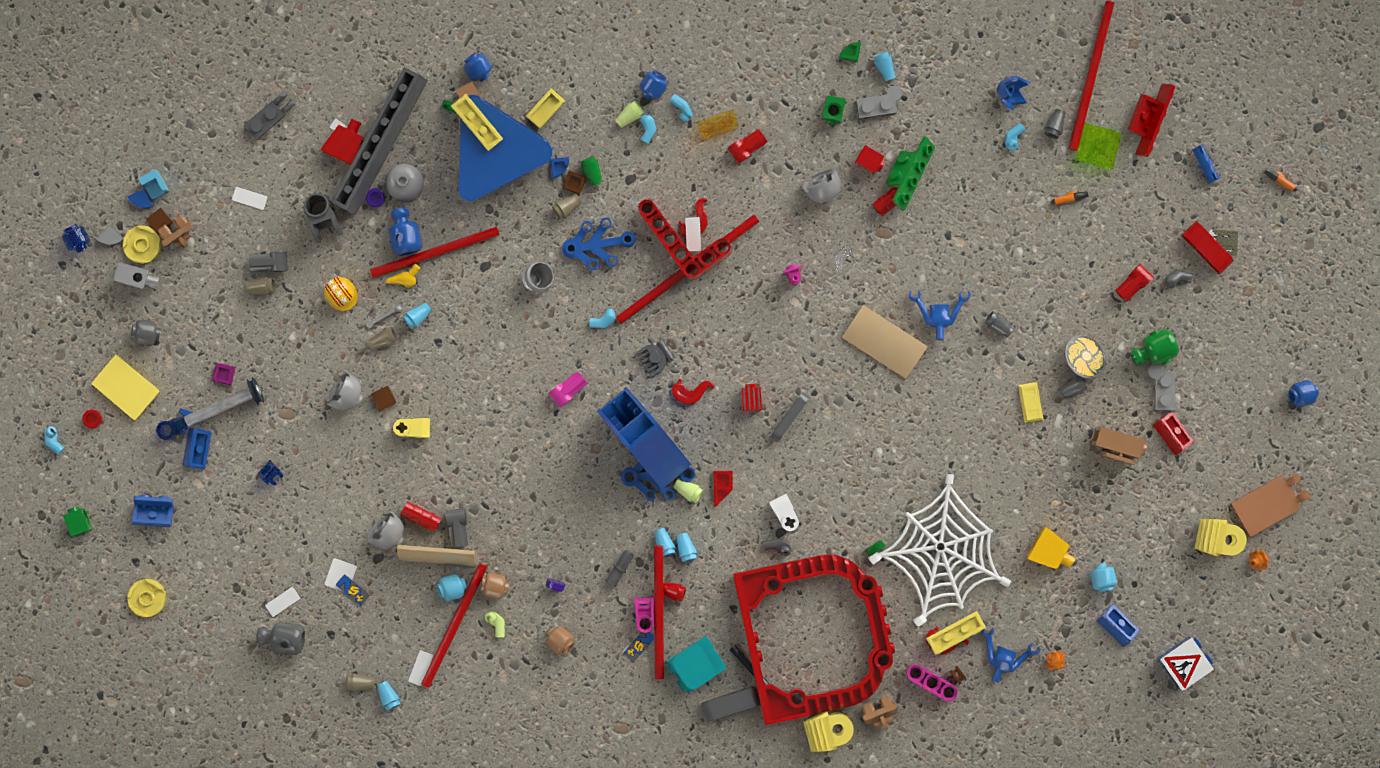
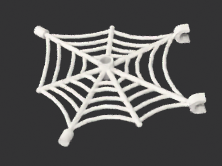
[868,474,1011,627]

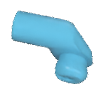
[670,94,692,122]
[640,115,656,144]
[589,309,616,328]
[44,426,64,455]

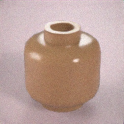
[480,573,509,599]
[546,626,575,655]

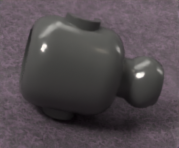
[256,622,305,655]

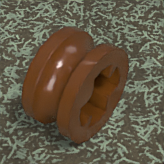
[949,666,967,685]

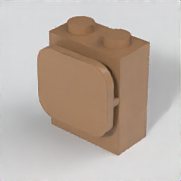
[1091,427,1147,465]

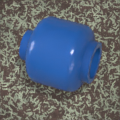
[463,52,492,82]
[639,70,668,100]
[1288,380,1319,407]

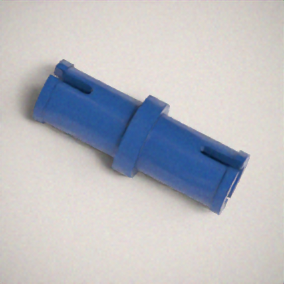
[1192,144,1220,184]

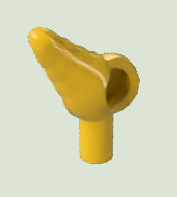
[385,264,421,288]

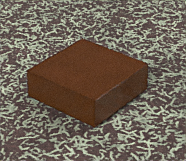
[562,170,587,195]
[146,207,174,235]
[371,385,397,411]

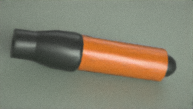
[1263,168,1297,192]
[1051,191,1089,205]

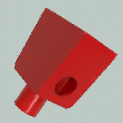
[321,118,364,165]

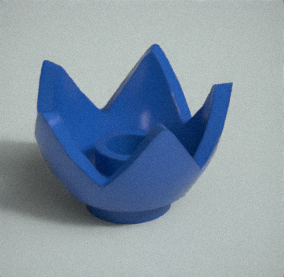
[997,76,1030,111]

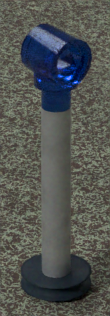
[156,377,264,440]

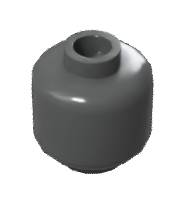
[131,320,160,346]

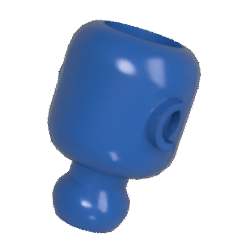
[388,207,422,256]

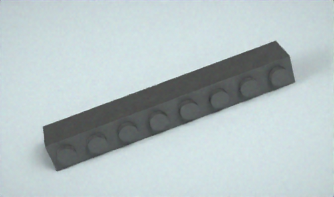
[331,67,428,215]

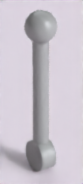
[366,305,402,328]

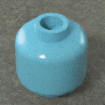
[1090,563,1117,593]
[437,574,466,601]

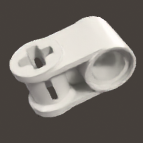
[769,494,799,531]

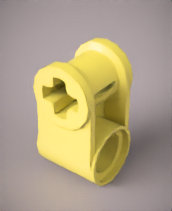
[393,418,430,438]

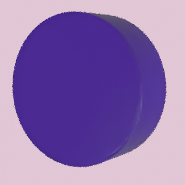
[366,188,385,208]
[545,578,566,592]

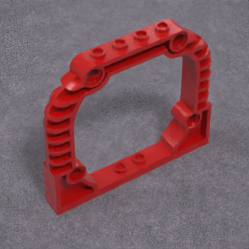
[733,554,895,725]

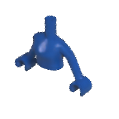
[909,291,971,340]
[982,625,1041,683]

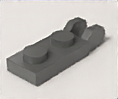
[244,92,295,140]

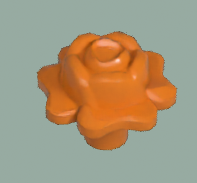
[1248,549,1269,572]
[1045,650,1066,671]

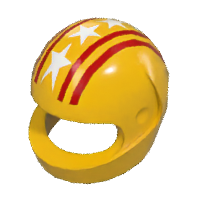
[324,277,358,311]

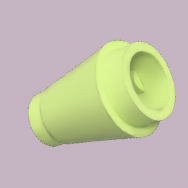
[615,101,644,128]
[673,478,703,503]

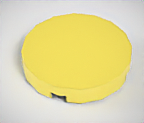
[122,225,162,264]
[127,579,166,617]

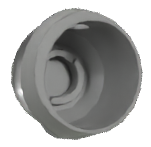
[521,262,554,293]

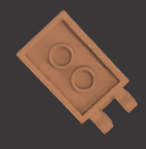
[1230,474,1310,537]

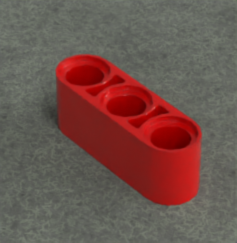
[1182,221,1234,274]

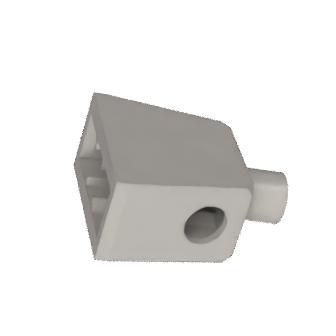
[113,262,159,289]

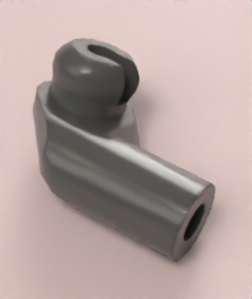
[1165,270,1193,288]
[763,538,791,557]

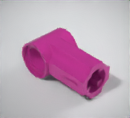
[548,371,588,408]

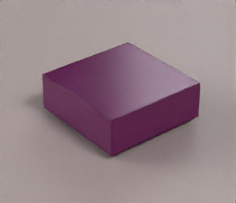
[212,363,236,386]

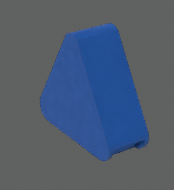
[458,95,552,201]
[597,387,692,489]

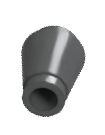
[1044,109,1066,139]
[984,311,1013,338]
[1058,376,1087,400]

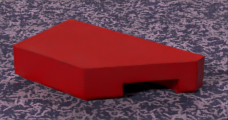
[713,471,733,506]

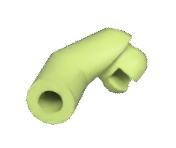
[485,611,505,637]

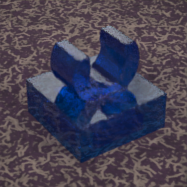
[257,460,283,485]

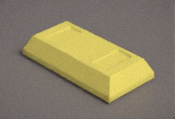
[526,88,565,129]
[1018,382,1044,423]

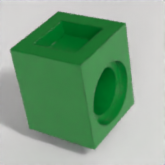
[822,95,846,126]
[63,506,93,537]

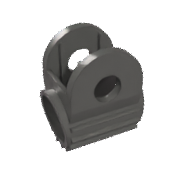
[302,192,343,244]

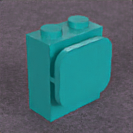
[666,635,727,693]

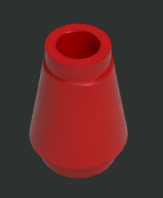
[663,582,686,602]

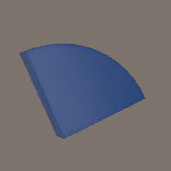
[550,157,569,179]
[127,188,153,208]

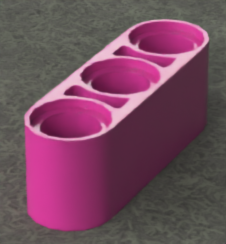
[906,663,958,701]

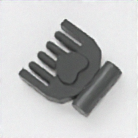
[635,340,675,377]

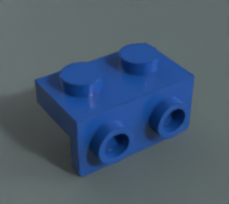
[132,495,174,527]

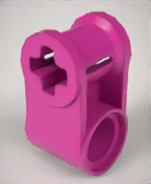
[634,596,654,633]

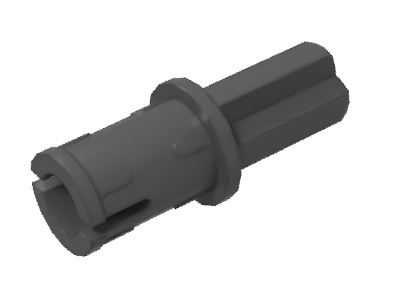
[605,550,634,587]

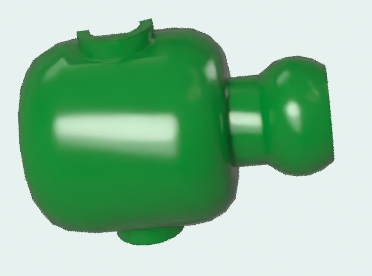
[1130,329,1179,366]

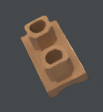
[158,214,193,248]
[862,696,898,730]

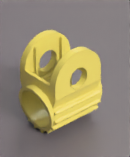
[1194,519,1246,557]
[803,711,854,752]

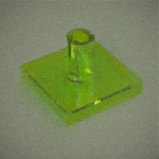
[1075,123,1122,170]

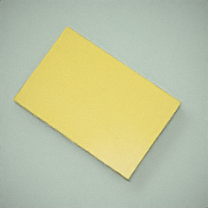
[91,354,161,421]

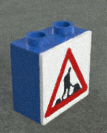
[1157,636,1214,691]

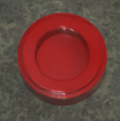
[82,409,103,429]

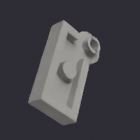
[856,86,902,119]
[1148,364,1175,410]

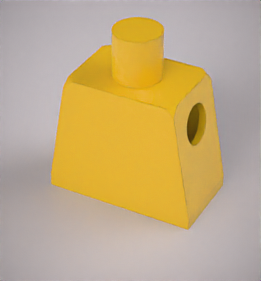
[1026,526,1075,569]

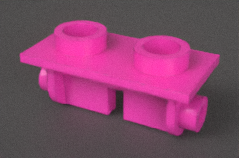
[783,264,803,285]

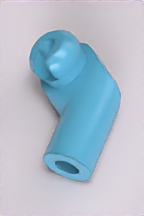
[1005,123,1025,150]

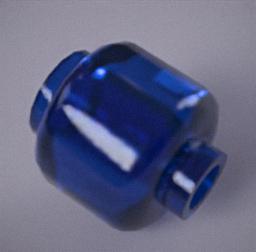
[62,224,90,253]

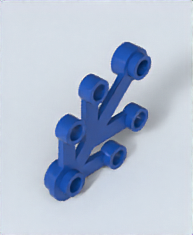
[562,217,636,270]
[621,462,695,501]

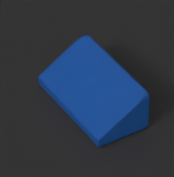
[182,428,212,469]
[1097,604,1140,647]

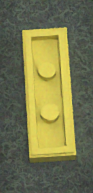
[451,94,503,151]
[926,611,986,655]

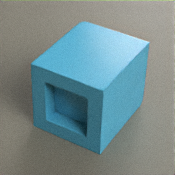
[138,170,169,200]

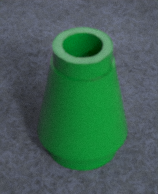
[580,156,603,186]

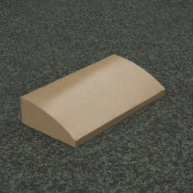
[842,305,928,379]
[397,545,478,567]

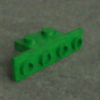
[885,136,935,210]

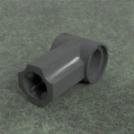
[249,252,288,272]
[446,508,468,548]

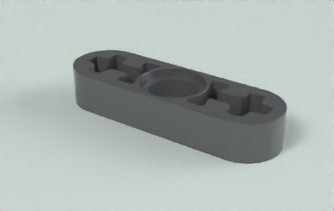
[770,392,810,442]

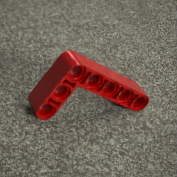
[638,199,732,280]

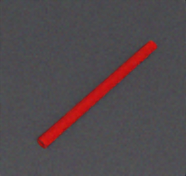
[370,226,500,278]
[654,545,664,680]
[421,563,488,688]

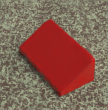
[1153,411,1194,455]

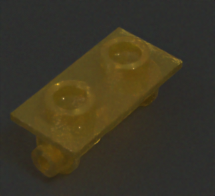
[697,109,739,139]

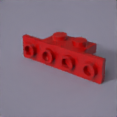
[1127,83,1176,157]

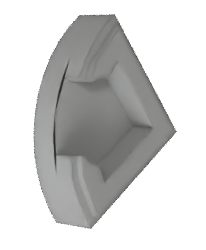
[96,226,123,245]

